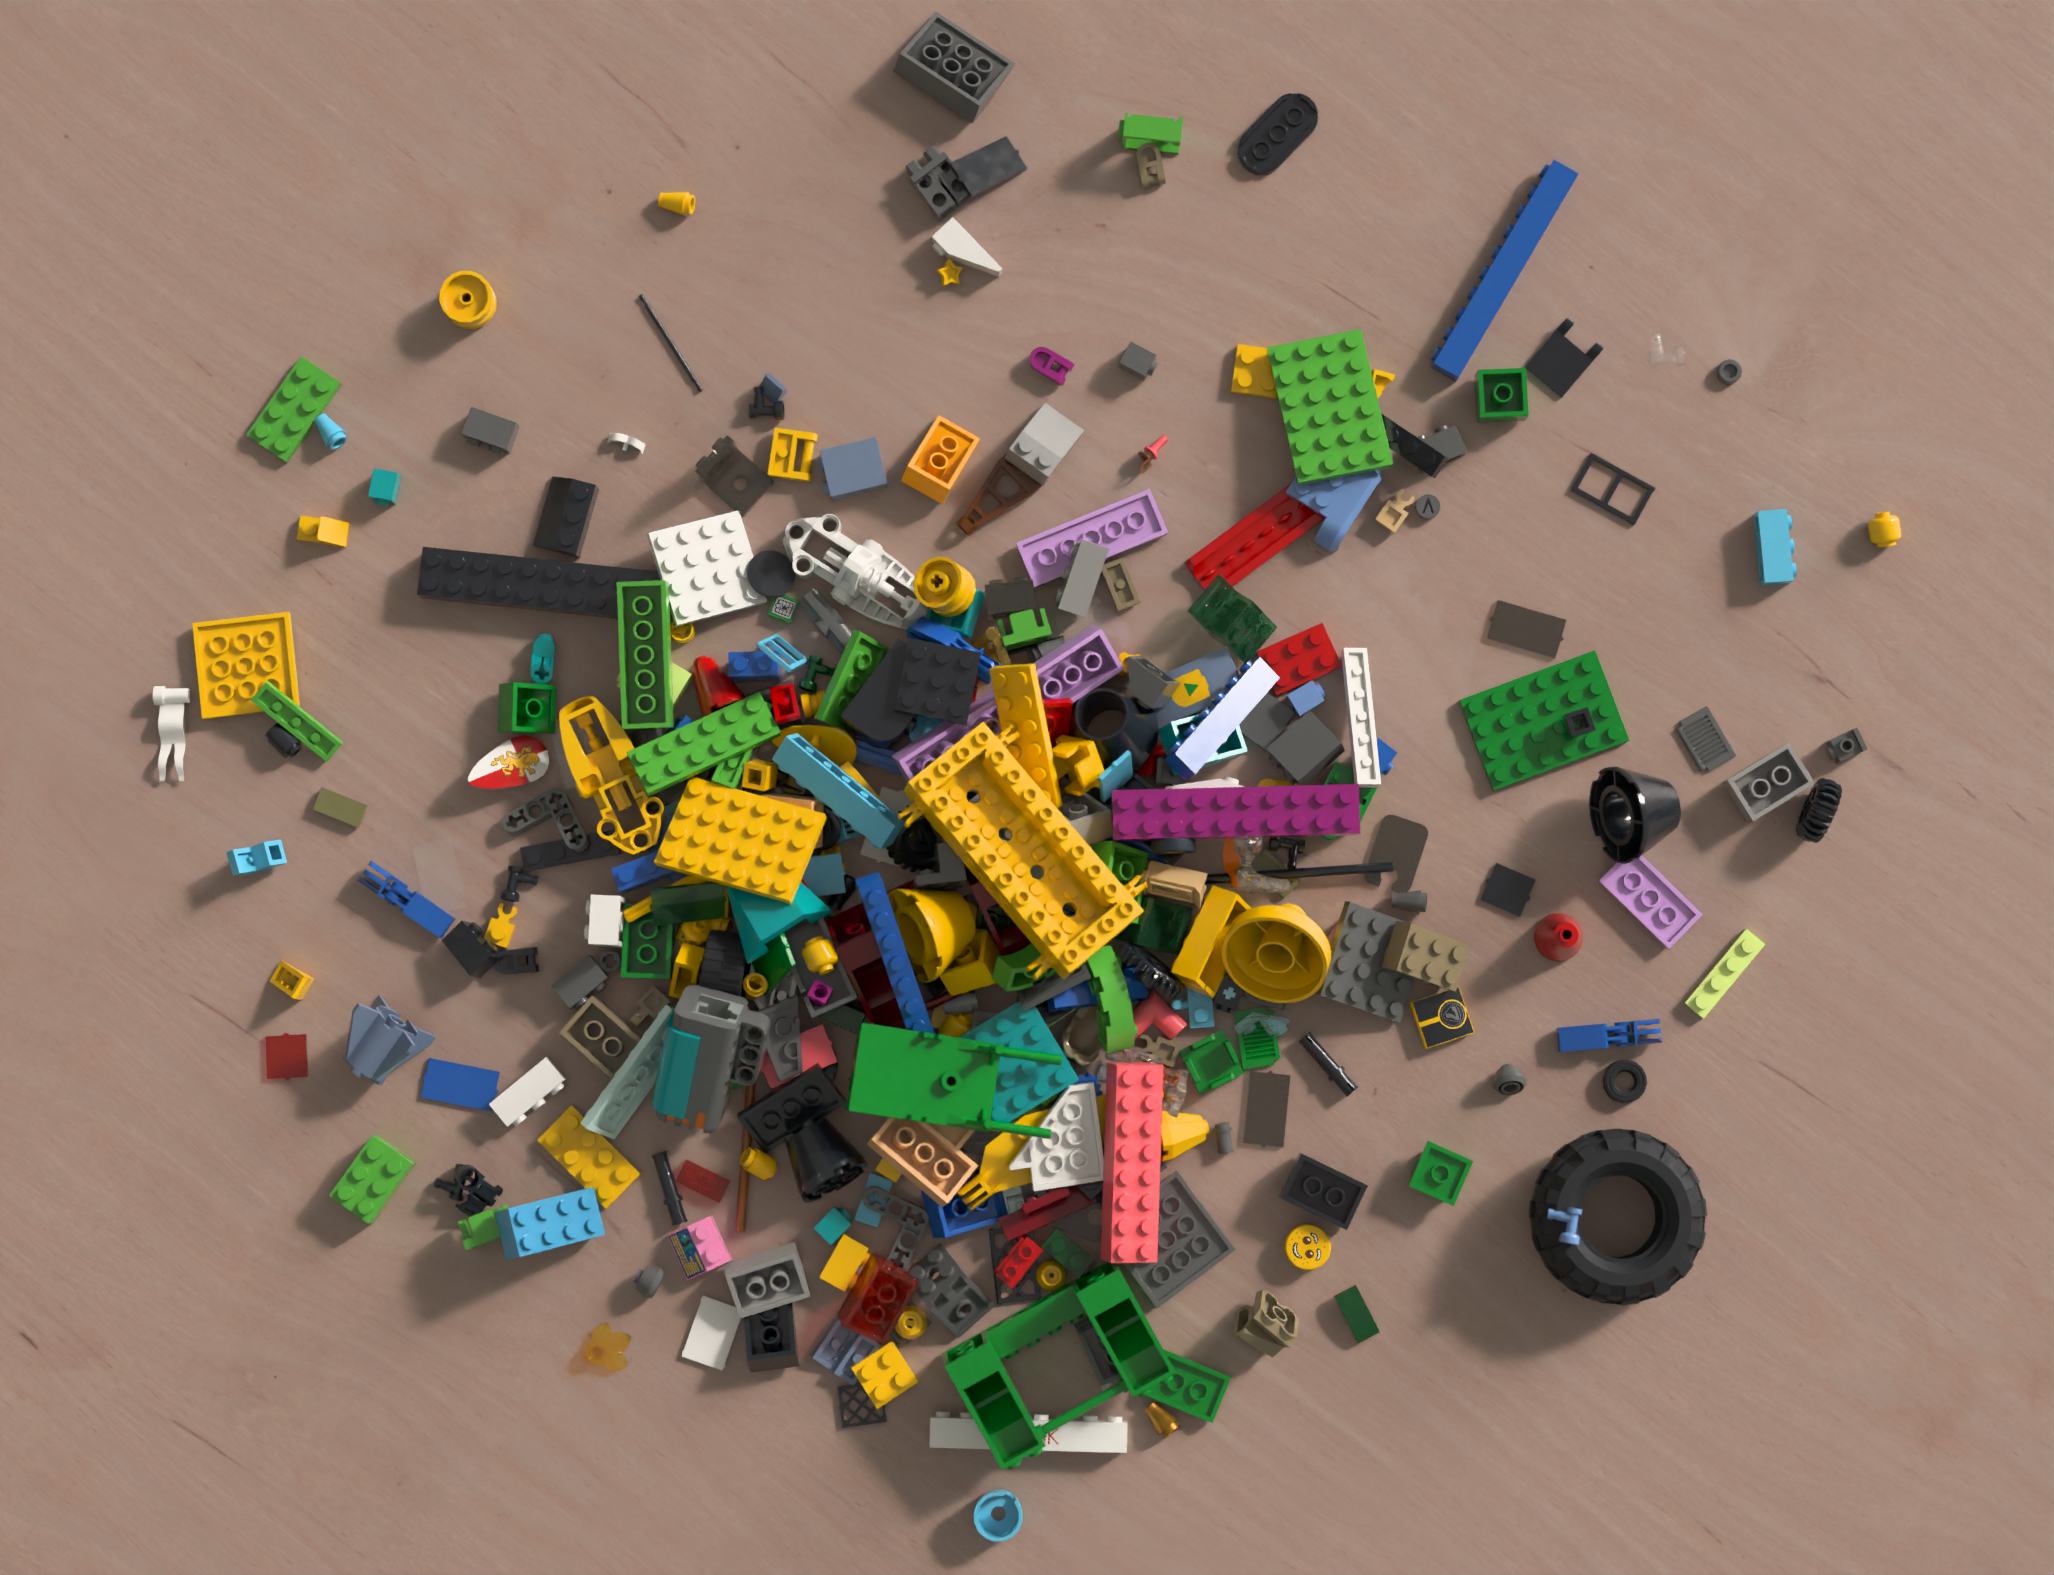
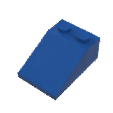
[921,1176,1008,1239]

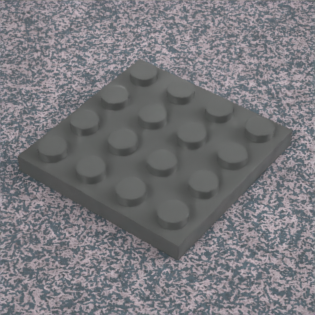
[1316,901,1414,1023]
[1099,1170,1236,1308]

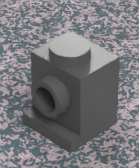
[1826,728,1868,764]
[1155,758,1190,786]

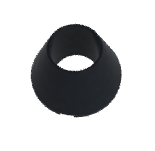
[1068,686,1159,773]
[1589,766,1681,864]

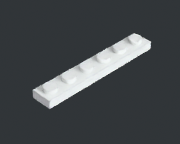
[1341,648,1381,788]

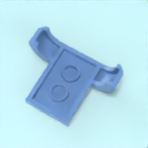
[1286,470,1383,552]

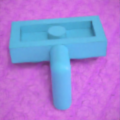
[1171,988,1214,1029]

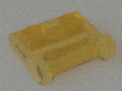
[972,627,1011,666]

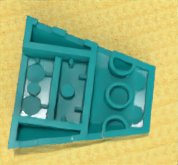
[726,882,832,964]

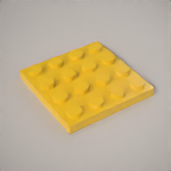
[192,612,300,720]

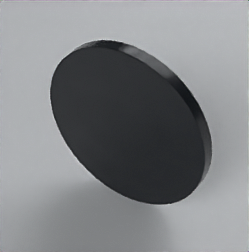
[747,550,795,597]

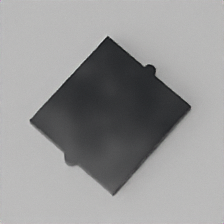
[1481,863,1536,917]

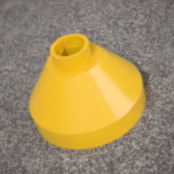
[1222,904,1331,1003]

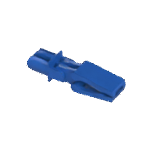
[907,616,1002,685]
[357,861,455,939]
[1556,1019,1662,1052]

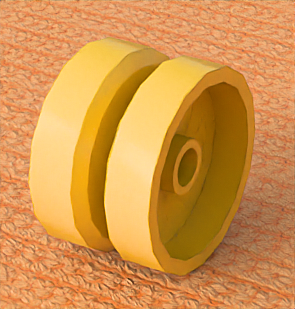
[439,271,497,329]
[913,556,976,617]

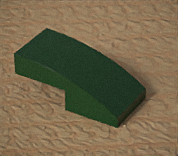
[1334,1285,1379,1343]

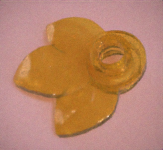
[584,1322,631,1370]

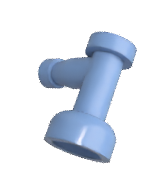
[1547,1207,1582,1245]

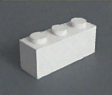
[489,1056,566,1127]

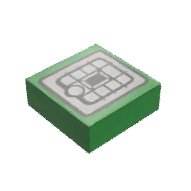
[768,595,799,624]

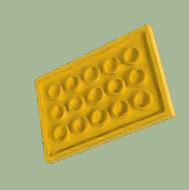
[654,777,827,904]

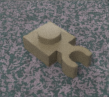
[1135,1034,1181,1067]

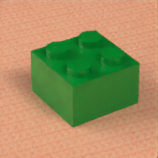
[1474,368,1529,423]

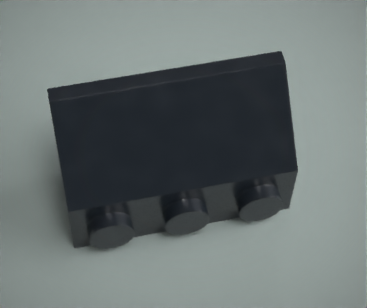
[533,476,599,558]

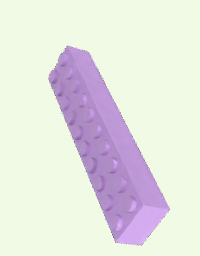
[891,625,1124,783]

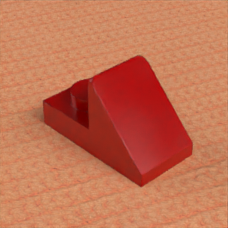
[769,683,801,725]

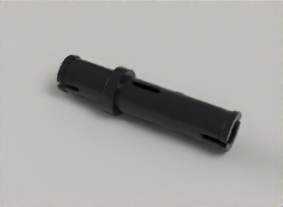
[1299,1032,1358,1097]
[651,1151,688,1226]

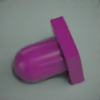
[807,979,833,1007]

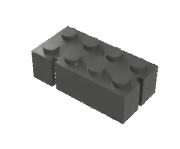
[784,917,858,1019]

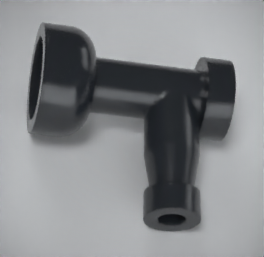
[749,387,785,420]
[1269,837,1306,869]
[500,866,539,902]
[434,1163,474,1201]

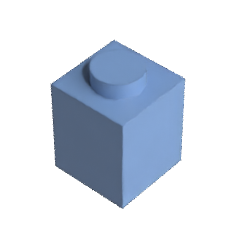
[1286,680,1325,718]

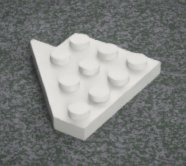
[1008,1082,1104,1191]

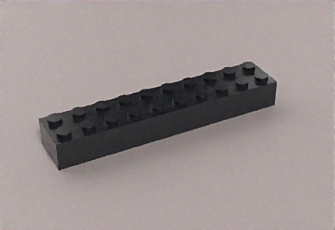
[417,547,660,619]

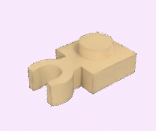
[1374,489,1415,534]

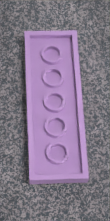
[1016,489,1168,589]

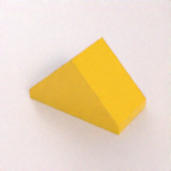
[269,960,314,1000]

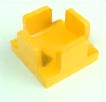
[1052,735,1104,796]

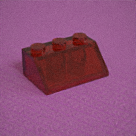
[837,1252,920,1345]

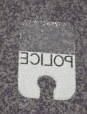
[1056,594,1133,648]

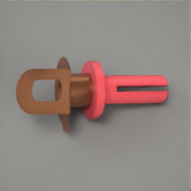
[1138,435,1168,473]

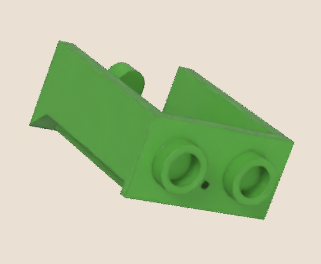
[1118,113,1183,154]

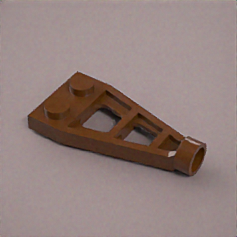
[956,453,1048,536]

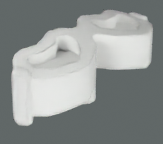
[607,433,646,454]

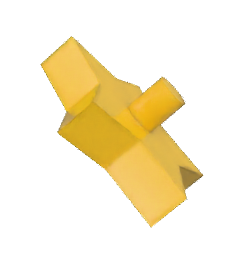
[936,258,963,286]

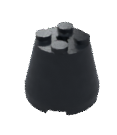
[784,1118,868,1203]

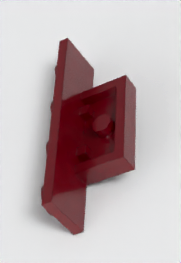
[998,1185,1097,1242]

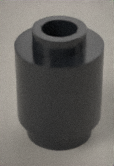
[265,722,302,758]

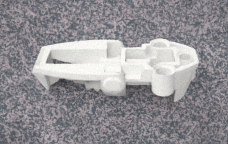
[782,514,929,630]

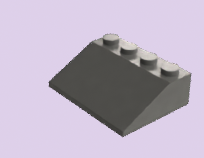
[893,12,1015,124]

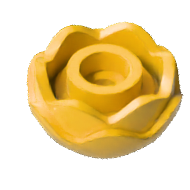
[1036,1260,1067,1291]

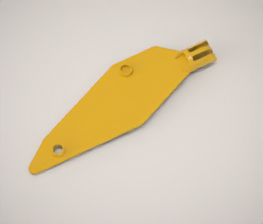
[956,1092,1164,1211]

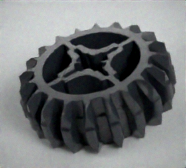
[1796,778,1842,843]

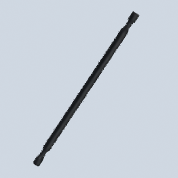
[639,294,703,392]

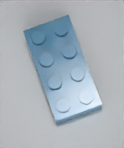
[495,1187,605,1260]

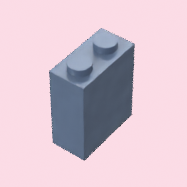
[817,437,888,501]

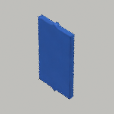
[421,1058,500,1111]

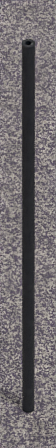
[1205,862,1393,884]

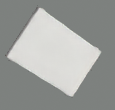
[682,1295,741,1371]

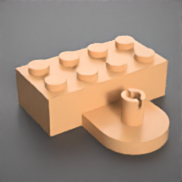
[867,1117,978,1207]

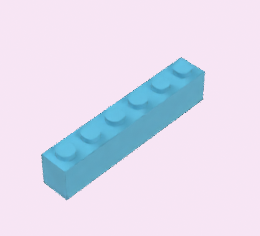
[772,733,905,849]

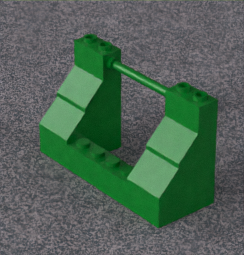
[942,1262,1176,1470]

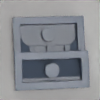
[811,1315,881,1386]

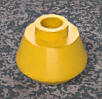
[894,1305,928,1339]

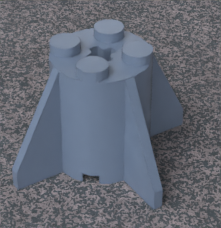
[342,995,436,1085]

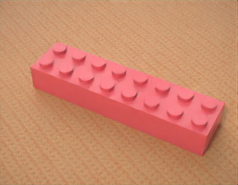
[1101,1062,1163,1263]

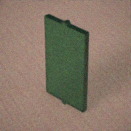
[649,882,727,926]

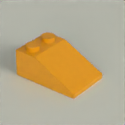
[901,415,980,504]

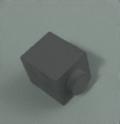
[1119,342,1158,380]

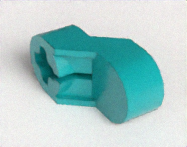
[531,633,555,684]

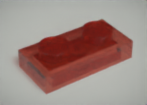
[675,1159,731,1203]

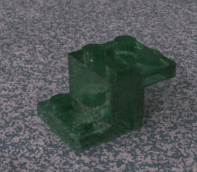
[1187,574,1277,663]
[1113,895,1193,955]

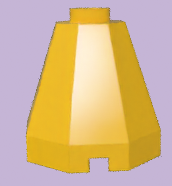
[1160,1111,1209,1161]

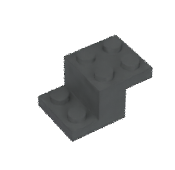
[913,839,966,890]

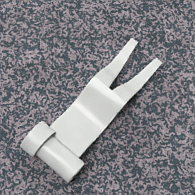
[153,686,190,781]

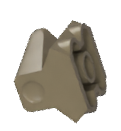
[1234,1290,1299,1358]

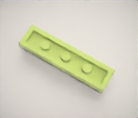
[1683,929,1765,1019]

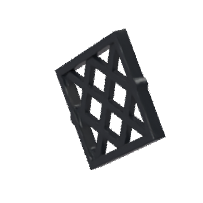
[838,1384,887,1428]

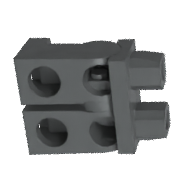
[905,146,971,221]

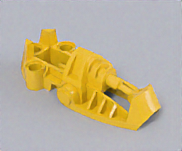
[559,696,665,855]

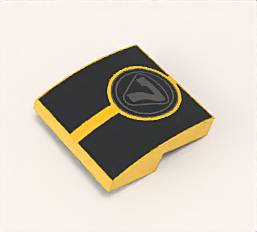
[1409,986,1474,1049]

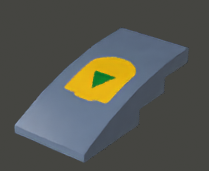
[1153,647,1239,729]

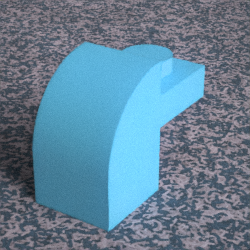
[226,840,287,876]

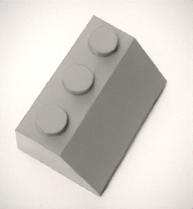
[724,1242,810,1319]

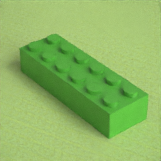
[617,580,674,729]

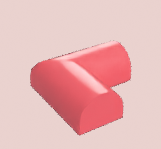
[1132,989,1187,1040]

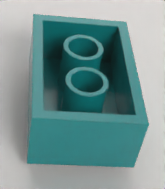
[1158,715,1248,775]

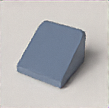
[759,373,787,404]

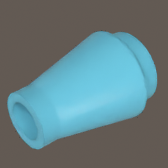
[314,413,347,450]

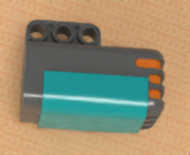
[652,985,771,1134]

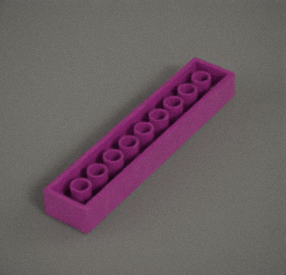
[1111,784,1360,841]

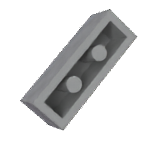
[1054,538,1109,618]

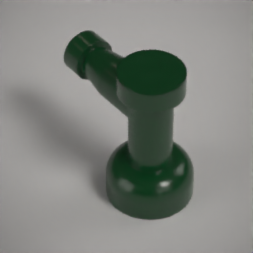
[797,655,836,693]

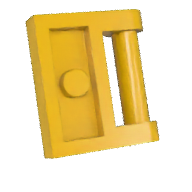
[768,428,818,482]

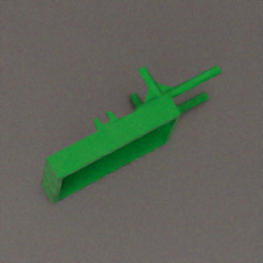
[845,1023,1062,1139]

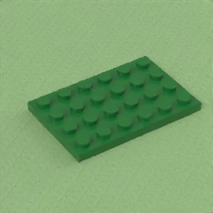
[1459,650,1629,791]

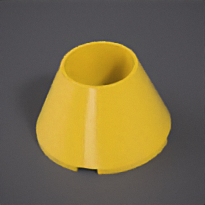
[888,888,975,983]

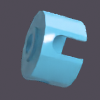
[974,1489,1023,1542]

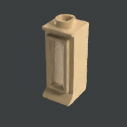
[1140,861,1207,909]

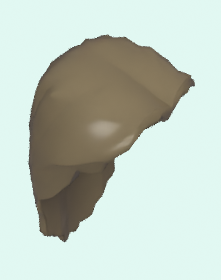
[1059,1006,1102,1066]

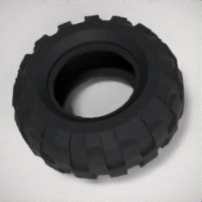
[1529,1128,1707,1305]

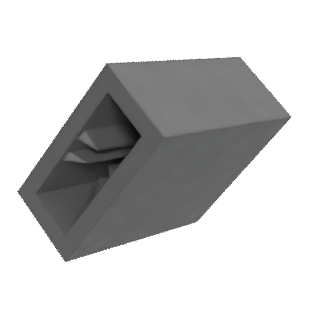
[1266,710,1345,786]

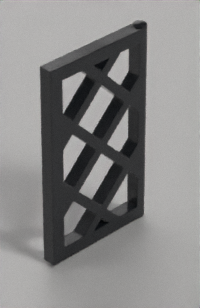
[989,1229,1041,1305]

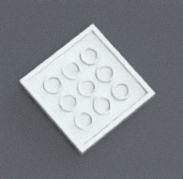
[647,510,767,627]

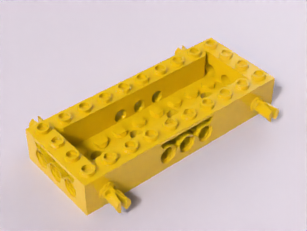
[897,722,1148,980]

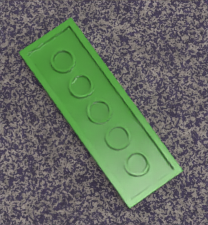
[627,692,781,797]

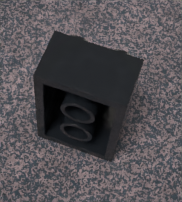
[1279,1153,1368,1230]

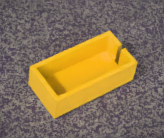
[1171,885,1251,998]

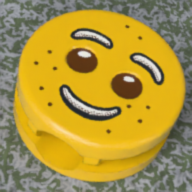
[1284,1224,1331,1270]

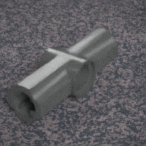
[799,588,852,654]

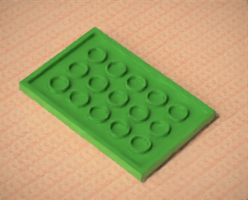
[1267,329,1393,486]

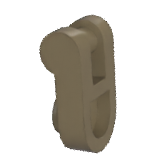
[1136,143,1166,189]

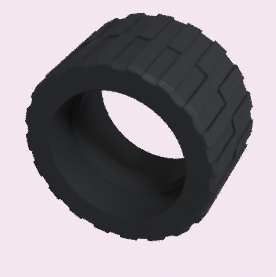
[699,929,751,998]

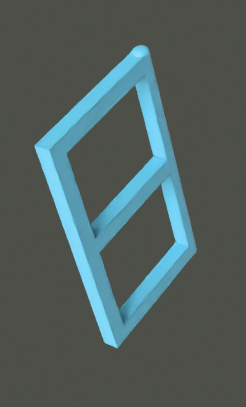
[756,634,808,673]

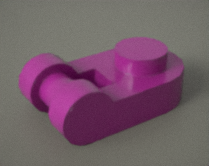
[1030,347,1074,386]

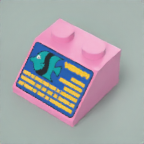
[668,1215,732,1280]

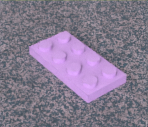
[1598,856,1703,950]

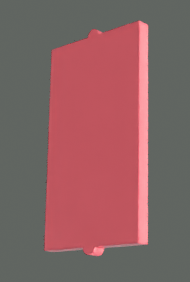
[761,1024,838,1089]

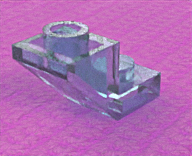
[1232,1012,1290,1038]

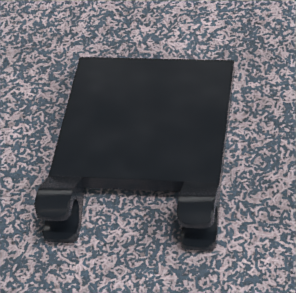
[1525,317,1604,398]

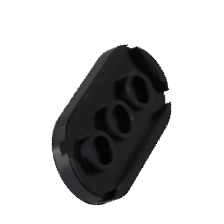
[1237,93,1318,175]

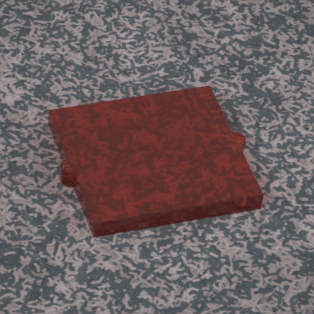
[266,1033,308,1080]

